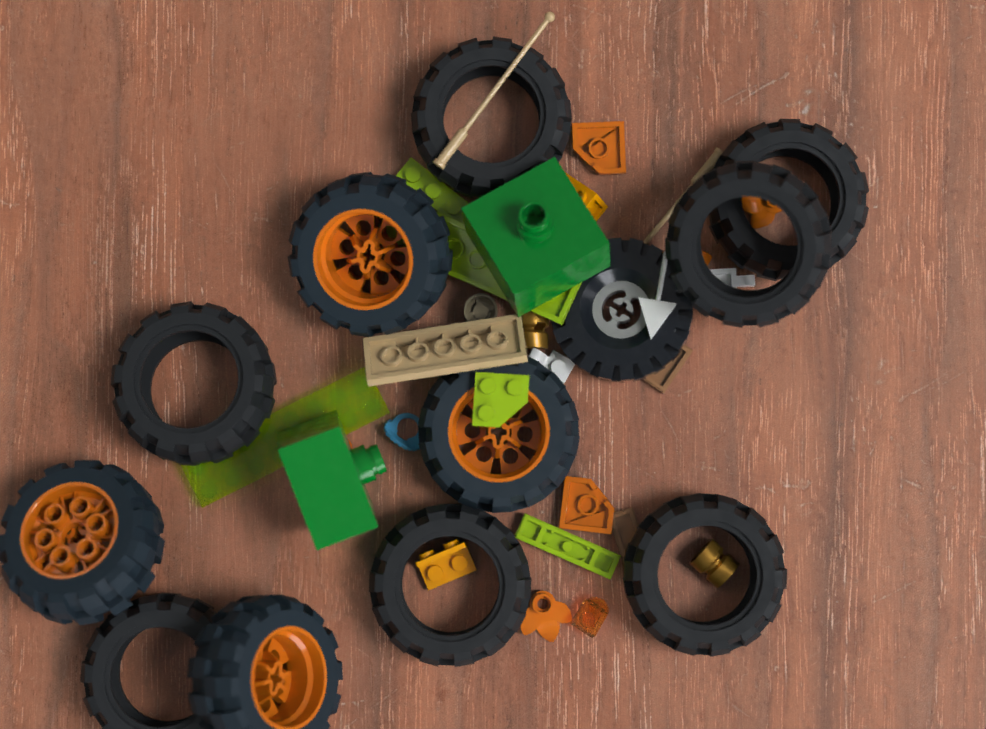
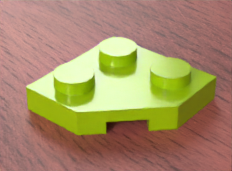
[472,372,529,428]

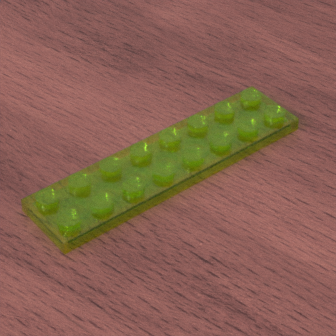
[181,367,390,508]

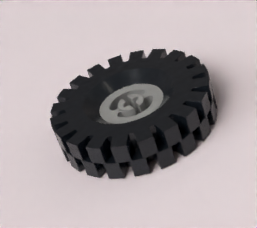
[550,237,693,383]

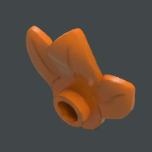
[742,197,782,229]
[520,590,572,642]

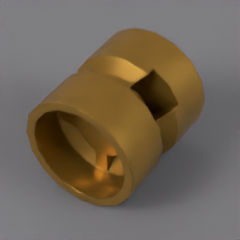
[521,311,549,349]
[690,539,740,589]

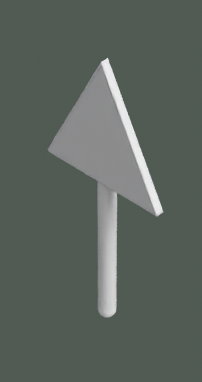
[638,251,677,339]

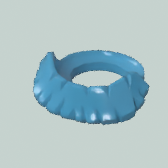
[383,413,420,451]

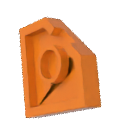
[572,121,626,175]
[559,476,615,534]

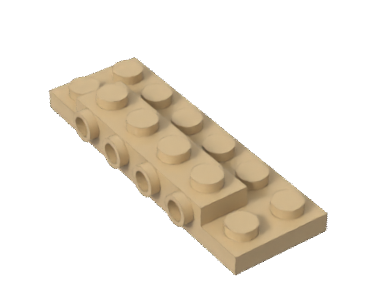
[363,314,528,387]

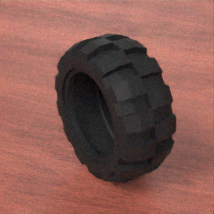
[411,36,572,198]
[709,119,869,281]
[665,161,832,328]
[110,301,277,466]
[623,493,787,657]
[369,504,531,667]
[80,593,216,729]

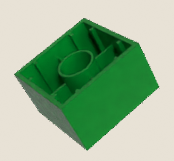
[461,157,610,317]
[277,410,387,550]

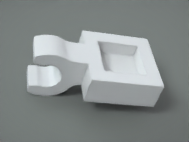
[710,268,755,288]
[528,348,575,383]

